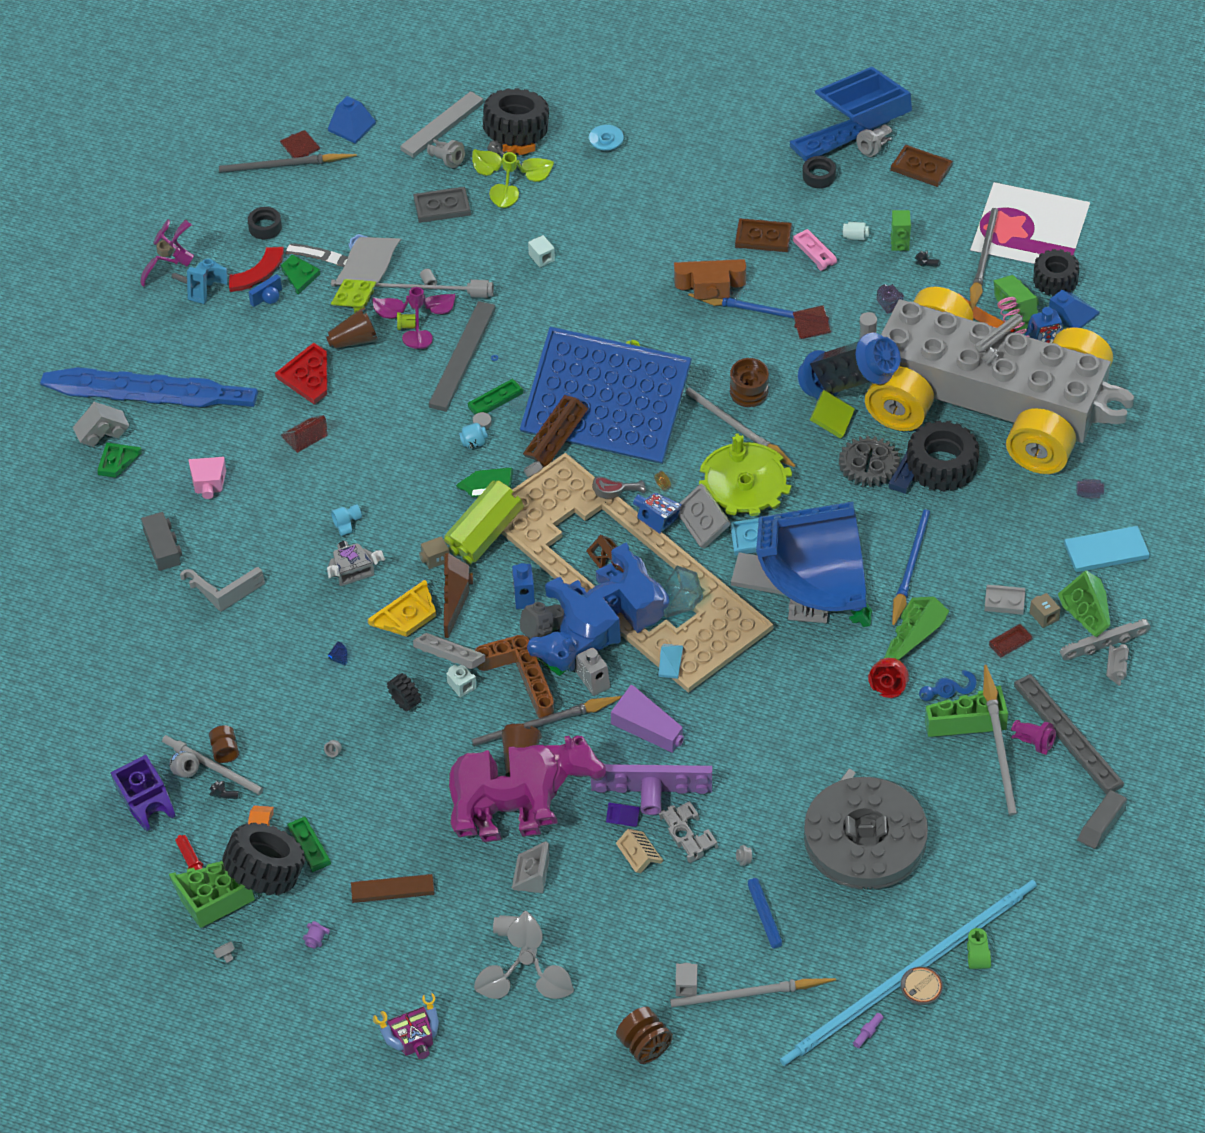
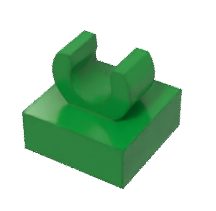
[849,604,872,627]

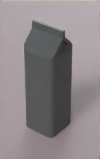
[1077,790,1127,849]

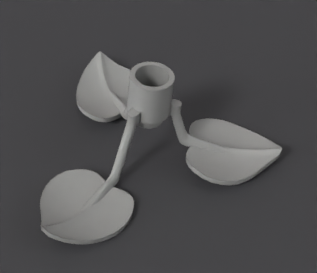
[474,911,574,999]

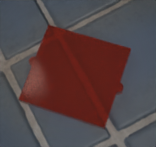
[280,130,320,158]
[793,305,831,339]

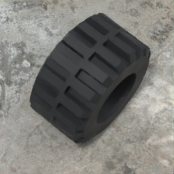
[1033,249,1079,297]

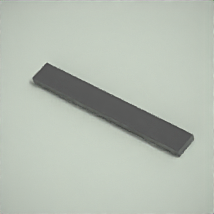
[429,301,496,412]
[1014,674,1124,795]

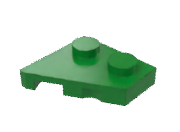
[97,443,142,478]

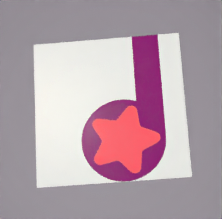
[970,182,1090,264]

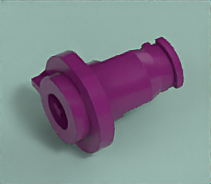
[1011,720,1056,755]

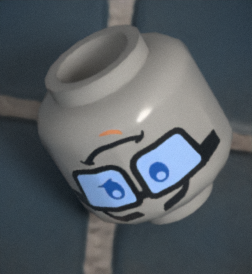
[169,751,199,778]

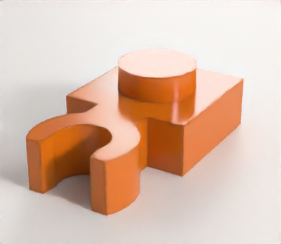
[503,142,535,155]

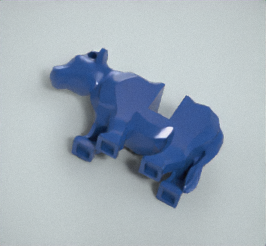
[527,543,670,672]

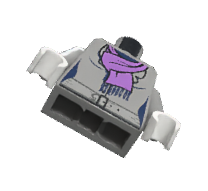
[327,541,385,586]

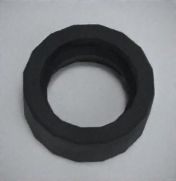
[802,156,836,188]
[248,207,282,240]

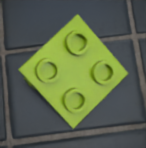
[331,279,376,313]

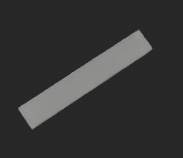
[400,91,484,158]

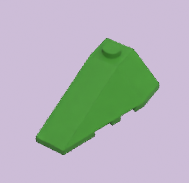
[1058,570,1111,637]
[884,597,949,660]

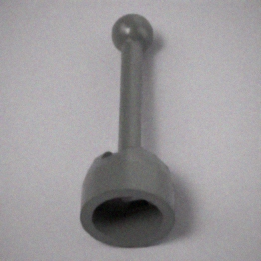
[487,140,522,170]

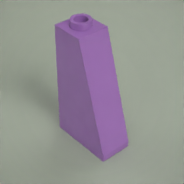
[611,685,684,753]

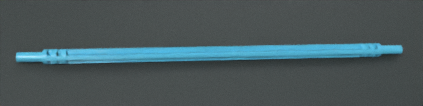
[780,880,1037,1066]

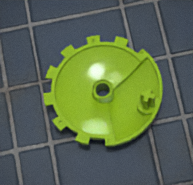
[699,433,792,516]

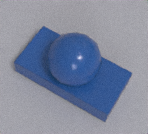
[249,274,282,307]

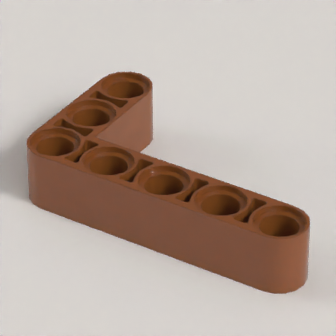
[475,635,554,718]

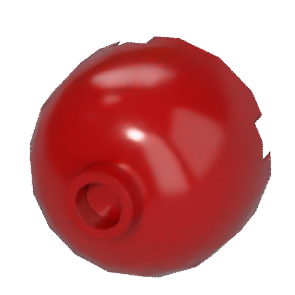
[868,657,909,698]

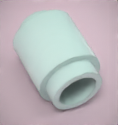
[843,222,869,240]

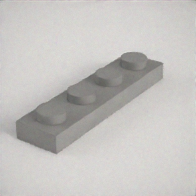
[413,633,485,669]

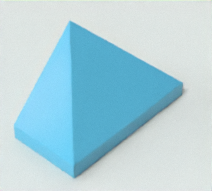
[659,644,683,679]

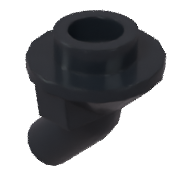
[914,250,940,267]
[209,781,238,799]

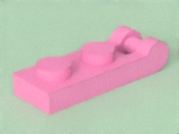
[793,229,837,271]

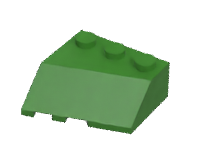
[169,861,255,928]

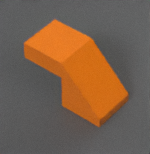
[248,805,274,826]

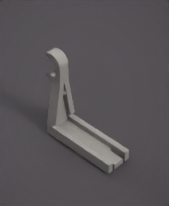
[180,567,265,612]

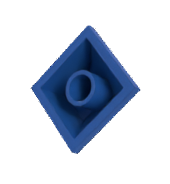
[328,96,376,144]
[1049,290,1100,328]

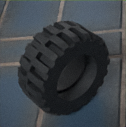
[483,88,549,146]
[907,420,979,492]
[222,823,305,895]

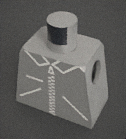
[575,648,610,696]

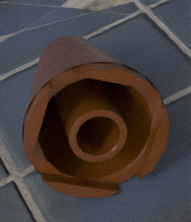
[326,307,378,349]
[502,724,542,777]

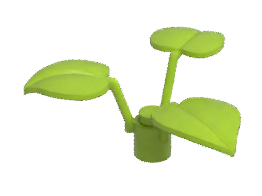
[472,149,554,208]

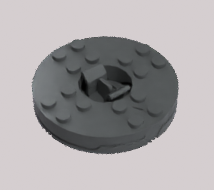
[804,777,928,889]

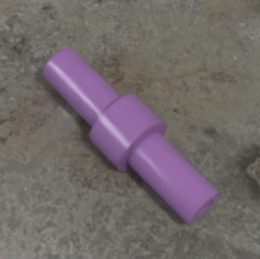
[853,1013,884,1048]

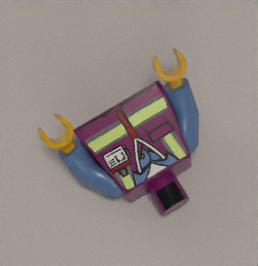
[373,993,439,1059]

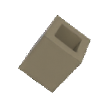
[419,536,450,569]
[1029,593,1060,628]

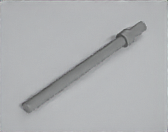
[162,735,263,795]

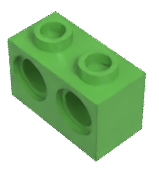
[890,210,911,251]

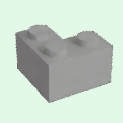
[73,402,129,447]

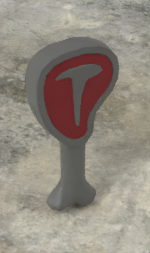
[592,476,647,499]

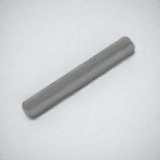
[975,314,1023,353]

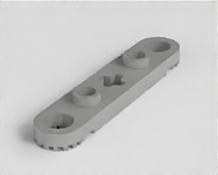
[1060,619,1151,660]

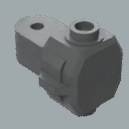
[520,602,564,640]

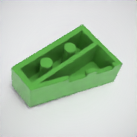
[993,275,1039,333]

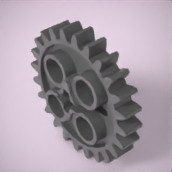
[839,435,900,487]

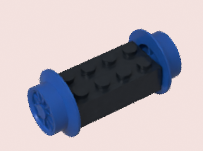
[798,333,901,399]

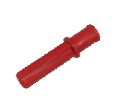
[175,835,203,870]

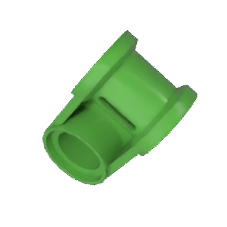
[967,928,991,969]

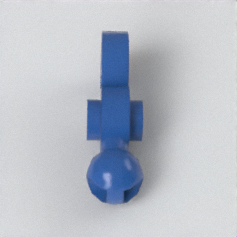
[919,670,976,701]

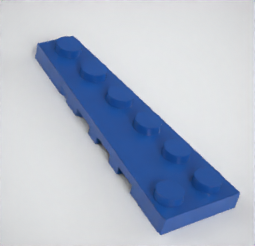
[790,119,890,161]

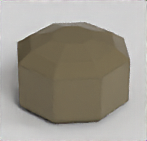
[157,240,174,257]

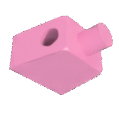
[189,457,226,499]

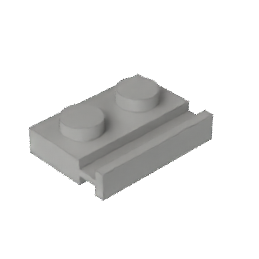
[984,585,1025,615]

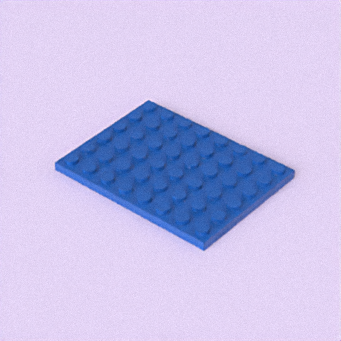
[520,327,692,464]

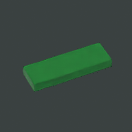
[467,378,523,414]
[287,816,331,872]

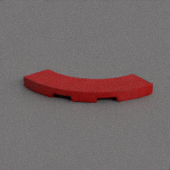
[229,247,284,292]

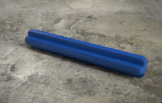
[748,878,782,949]

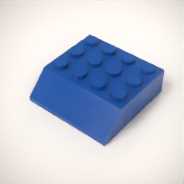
[815,67,912,129]

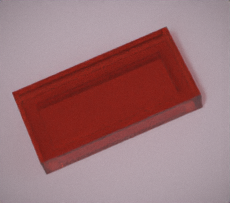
[989,624,1032,658]

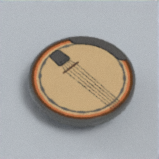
[900,967,943,1005]

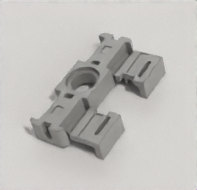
[659,801,718,863]

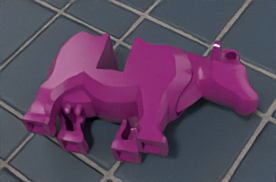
[449,735,606,842]

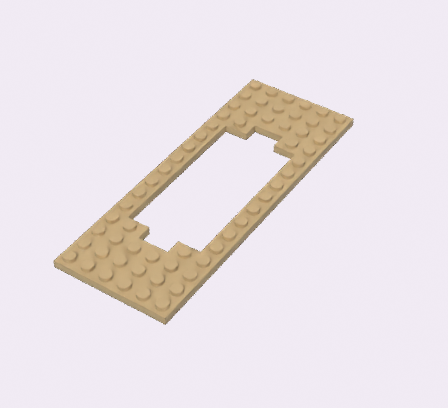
[501,453,773,693]

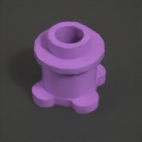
[303,921,330,949]

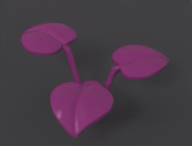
[140,219,194,287]
[373,287,455,349]

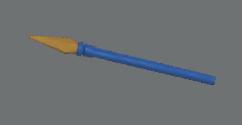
[688,293,829,325]
[892,509,930,625]

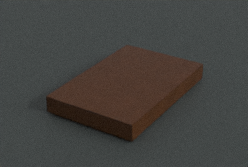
[890,144,953,187]
[735,218,792,252]

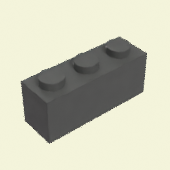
[141,512,182,571]

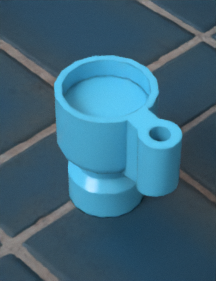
[331,504,362,536]

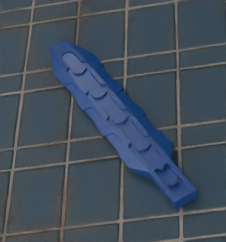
[40,367,258,407]

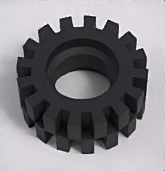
[387,673,421,711]

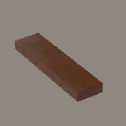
[351,874,434,903]

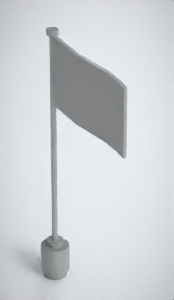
[331,237,494,298]

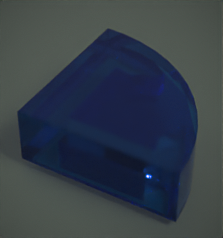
[328,641,348,666]

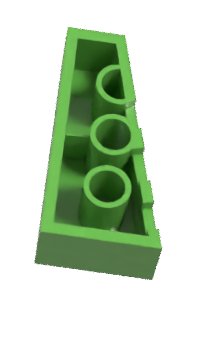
[925,685,1008,737]

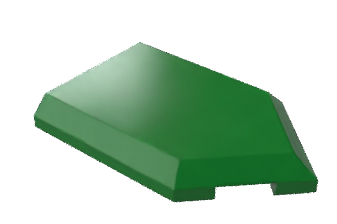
[456,467,513,498]

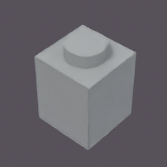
[676,963,697,997]

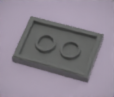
[413,187,471,223]

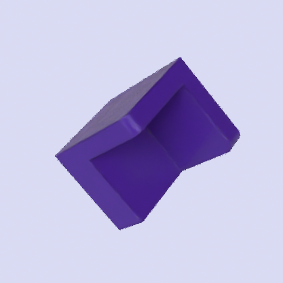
[606,802,640,827]

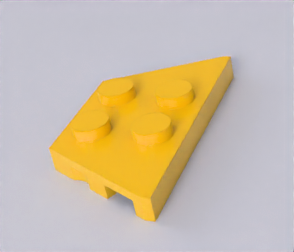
[368,580,436,637]

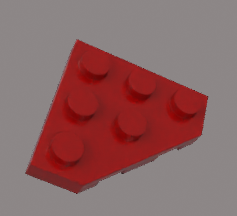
[275,343,327,405]

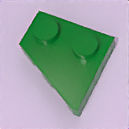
[281,255,320,295]

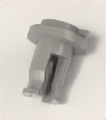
[857,125,892,157]
[427,139,465,168]

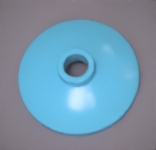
[589,125,624,150]

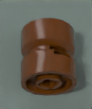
[209,725,239,763]

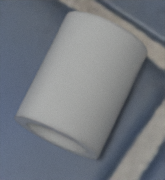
[420,269,437,285]

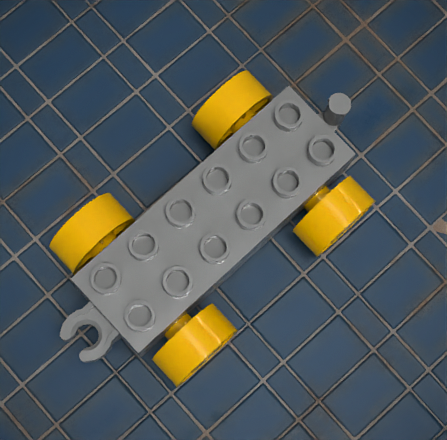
[859,287,1134,474]

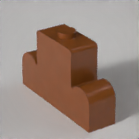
[674,259,746,299]

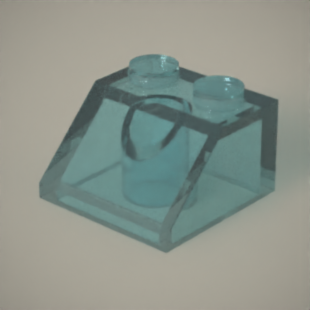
[663,565,703,618]

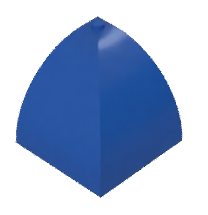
[756,502,867,611]

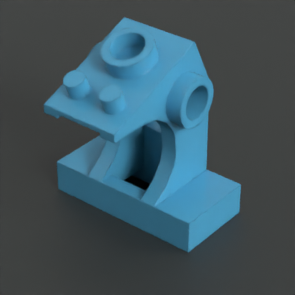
[187,258,227,304]

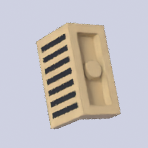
[616,829,663,873]

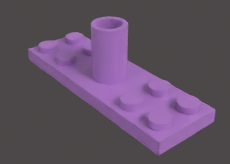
[591,764,712,815]

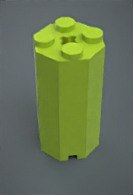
[444,480,524,565]

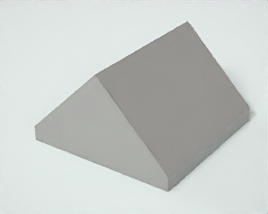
[512,841,550,893]

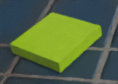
[809,390,855,439]

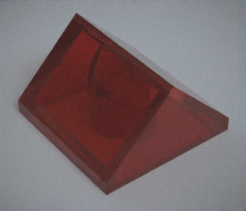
[281,415,328,453]

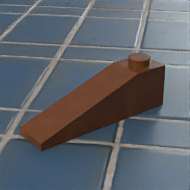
[444,553,473,638]

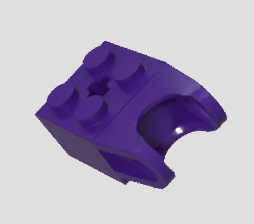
[110,755,176,832]

